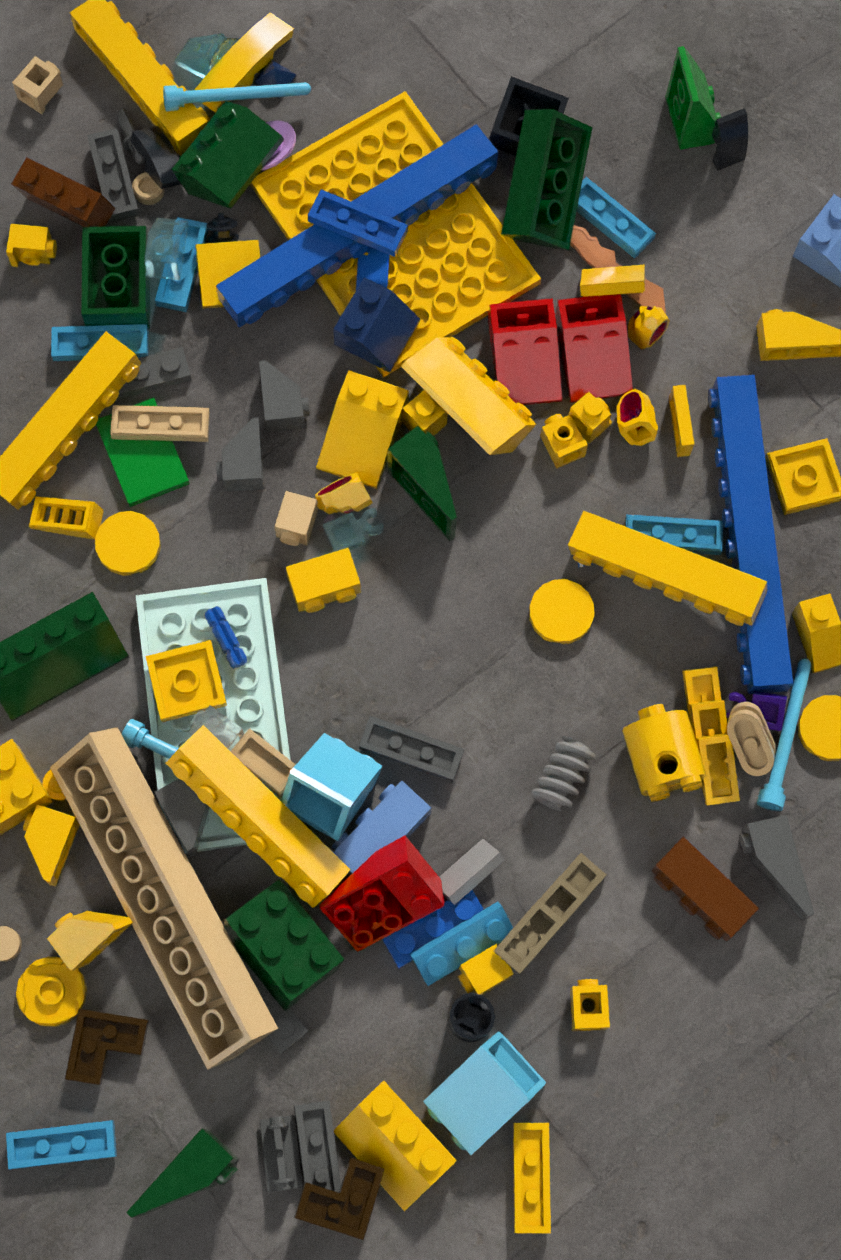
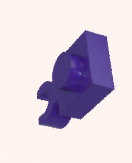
[726,691,787,731]

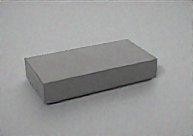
[440,839,505,905]

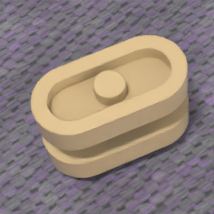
[727,702,776,776]

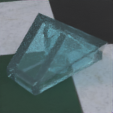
[174,33,241,79]

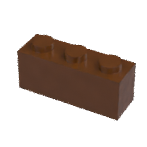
[11,157,116,227]
[651,837,759,942]

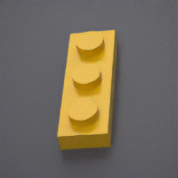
[513,1123,551,1233]

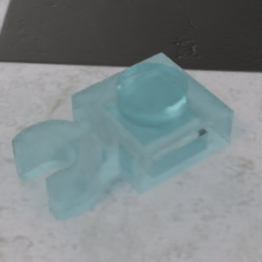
[323,508,384,552]

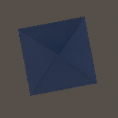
[254,60,297,99]

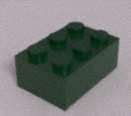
[81,226,150,329]
[223,879,345,1011]

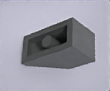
[259,360,310,432]
[216,418,264,491]
[154,779,210,857]

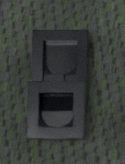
[712,108,748,171]
[130,126,182,189]

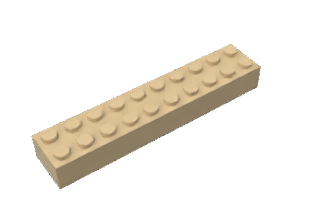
[50,727,278,1070]

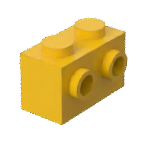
[286,547,361,613]

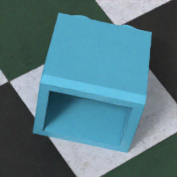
[281,733,382,841]
[423,1031,546,1155]

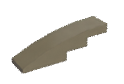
[493,853,606,975]

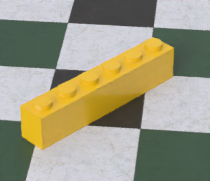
[70,0,210,156]
[0,331,142,510]
[568,511,768,626]
[165,725,351,908]

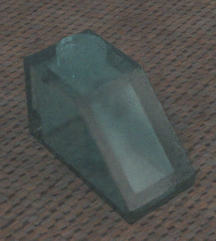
[145,218,189,280]

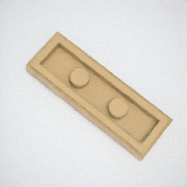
[111,405,210,442]

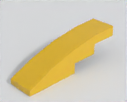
[195,13,294,113]
[682,666,740,806]

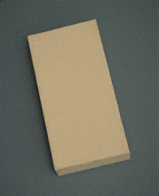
[230,728,296,797]

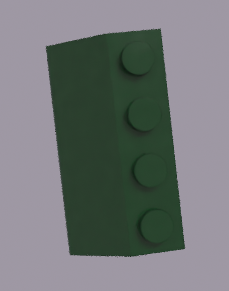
[501,109,593,250]
[0,592,129,722]

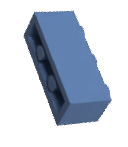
[332,780,432,876]

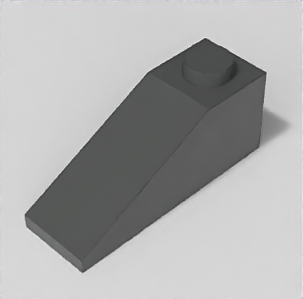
[739,815,815,920]

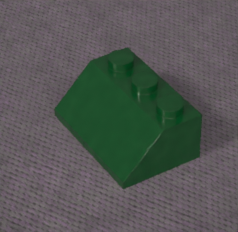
[171,101,284,209]

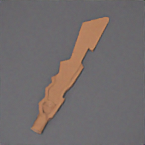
[570,225,666,314]

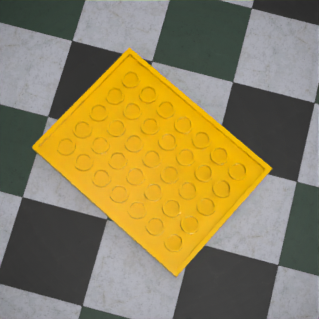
[250,91,541,378]

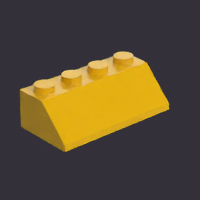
[401,337,537,455]

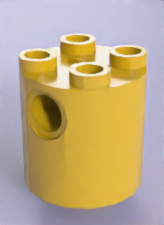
[622,704,707,802]

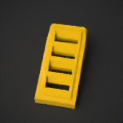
[29,497,103,539]

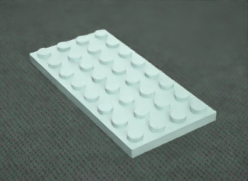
[136,578,291,854]

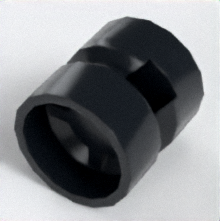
[448,993,495,1043]

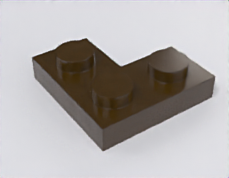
[65,1009,149,1085]
[294,1158,385,1240]

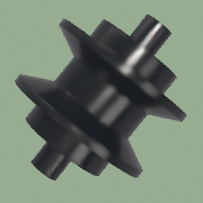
[206,213,239,243]

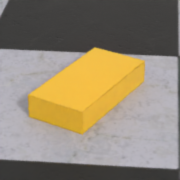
[669,385,695,457]

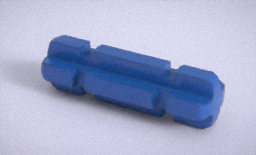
[204,606,247,669]

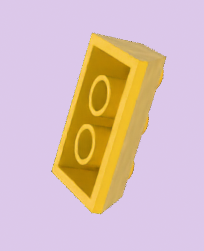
[334,1081,457,1211]

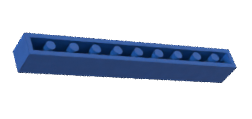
[216,124,498,328]
[708,375,793,694]

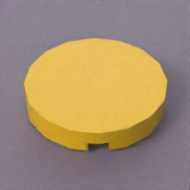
[95,511,161,576]
[529,579,594,644]
[797,695,841,761]
[16,956,87,1027]

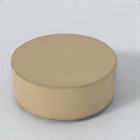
[132,172,164,205]
[0,926,22,962]

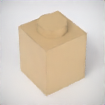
[275,491,318,546]

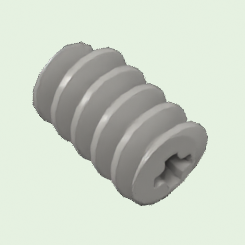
[531,736,597,811]

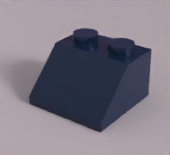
[333,277,420,373]

